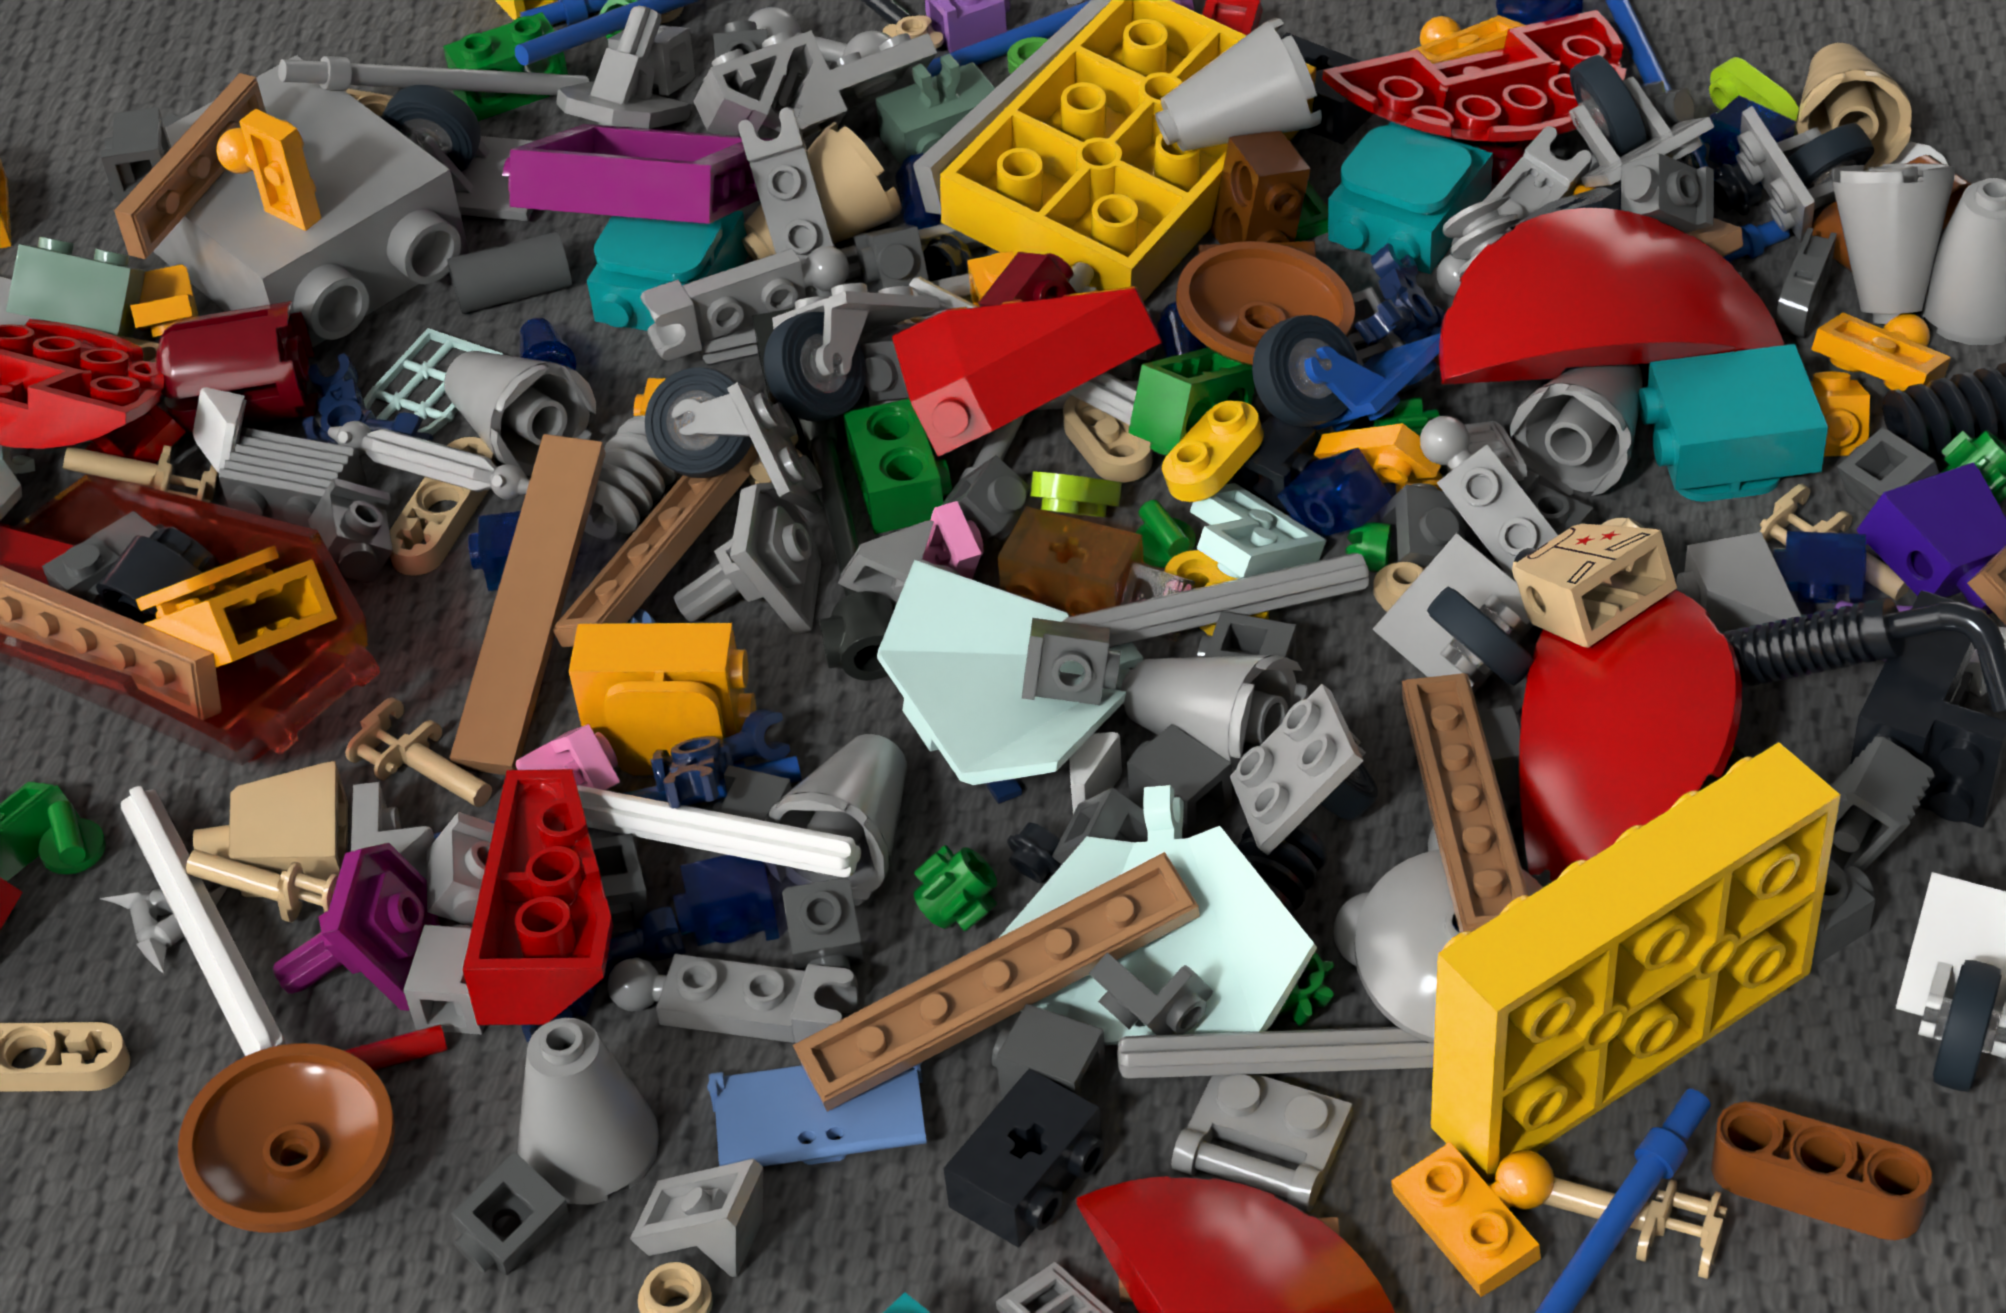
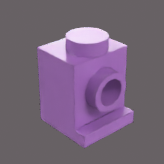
[925,0,1010,52]

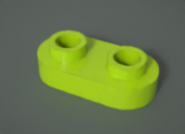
[1709,57,1799,143]
[1030,471,1122,518]

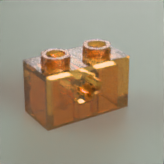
[998,506,1144,616]

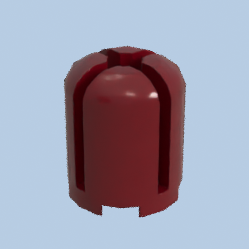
[156,301,318,433]

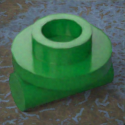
[1134,500,1196,568]
[38,800,106,874]

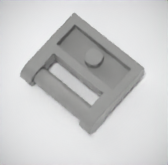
[1171,1074,1352,1213]

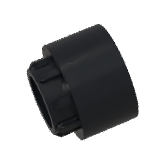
[96,527,222,624]

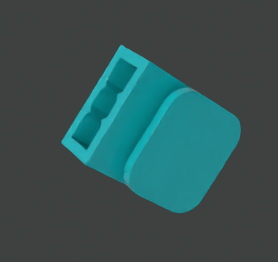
[1328,121,1493,274]
[587,211,749,331]
[1639,344,1828,502]

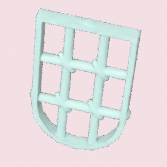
[364,328,503,435]

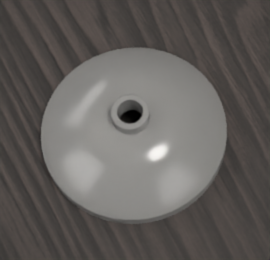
[1354,850,1543,1043]

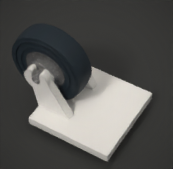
[1896,872,2006,1092]

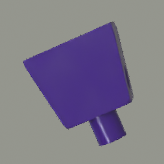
[1856,462,2006,615]

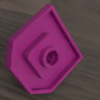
[273,842,440,1011]

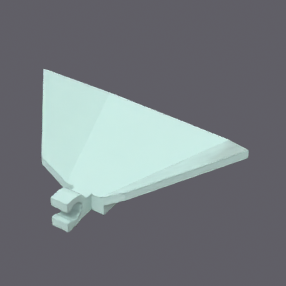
[877,560,1143,785]
[999,785,1317,1045]

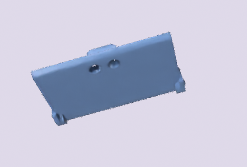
[707,1062,927,1166]

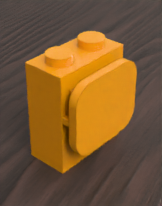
[136,545,337,668]
[569,623,756,775]

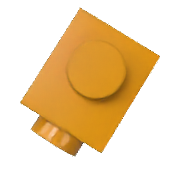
[130,265,198,338]
[1810,371,1870,456]

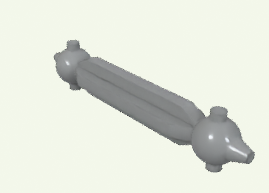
[328,421,530,500]

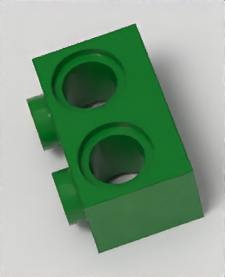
[443,12,568,121]
[1128,348,1255,455]
[844,398,952,534]

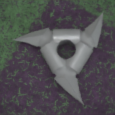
[99,885,228,974]

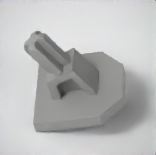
[556,5,692,129]
[674,482,821,633]

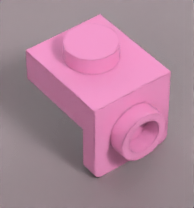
[922,501,983,580]
[516,724,620,790]

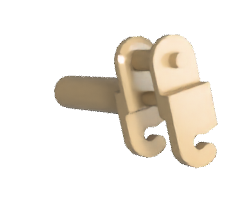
[63,445,219,517]
[1760,484,1909,601]
[345,697,492,807]
[186,849,339,923]
[1543,1177,1728,1279]

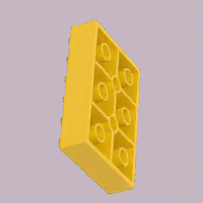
[940,0,1316,302]
[1431,742,1841,1184]

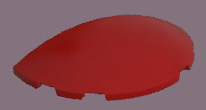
[1322,10,1627,142]
[1439,208,1784,385]
[0,319,164,449]
[1519,590,1742,881]
[1076,1176,1395,1313]

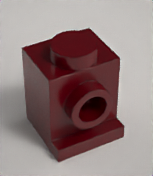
[978,252,1077,307]

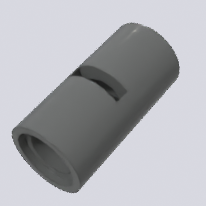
[447,231,572,314]

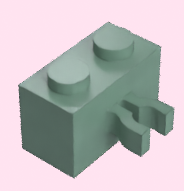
[875,53,995,174]
[6,236,146,336]

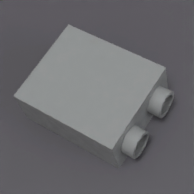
[153,55,469,347]

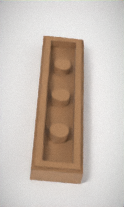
[114,73,266,260]

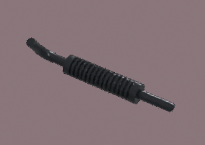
[1721,597,2006,712]

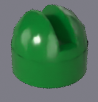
[1345,522,1392,573]

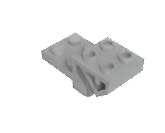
[694,30,937,149]

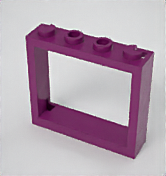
[503,124,774,224]

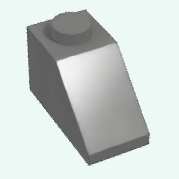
[1676,532,1801,633]

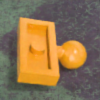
[1410,15,1525,64]
[216,108,322,231]
[1811,312,1951,392]
[1314,423,1443,494]
[1391,1142,1554,1297]

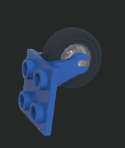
[1252,315,1441,431]

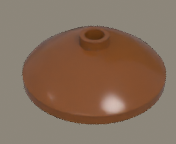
[1176,241,1355,367]
[178,1043,395,1233]

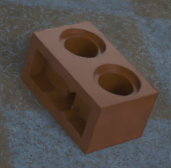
[1210,131,1311,244]

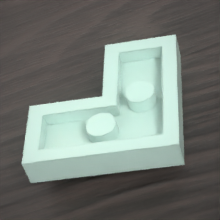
[1190,483,1326,579]

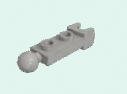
[738,107,835,298]
[1437,126,1592,297]
[640,246,850,361]
[1420,416,1558,583]
[607,954,859,1044]

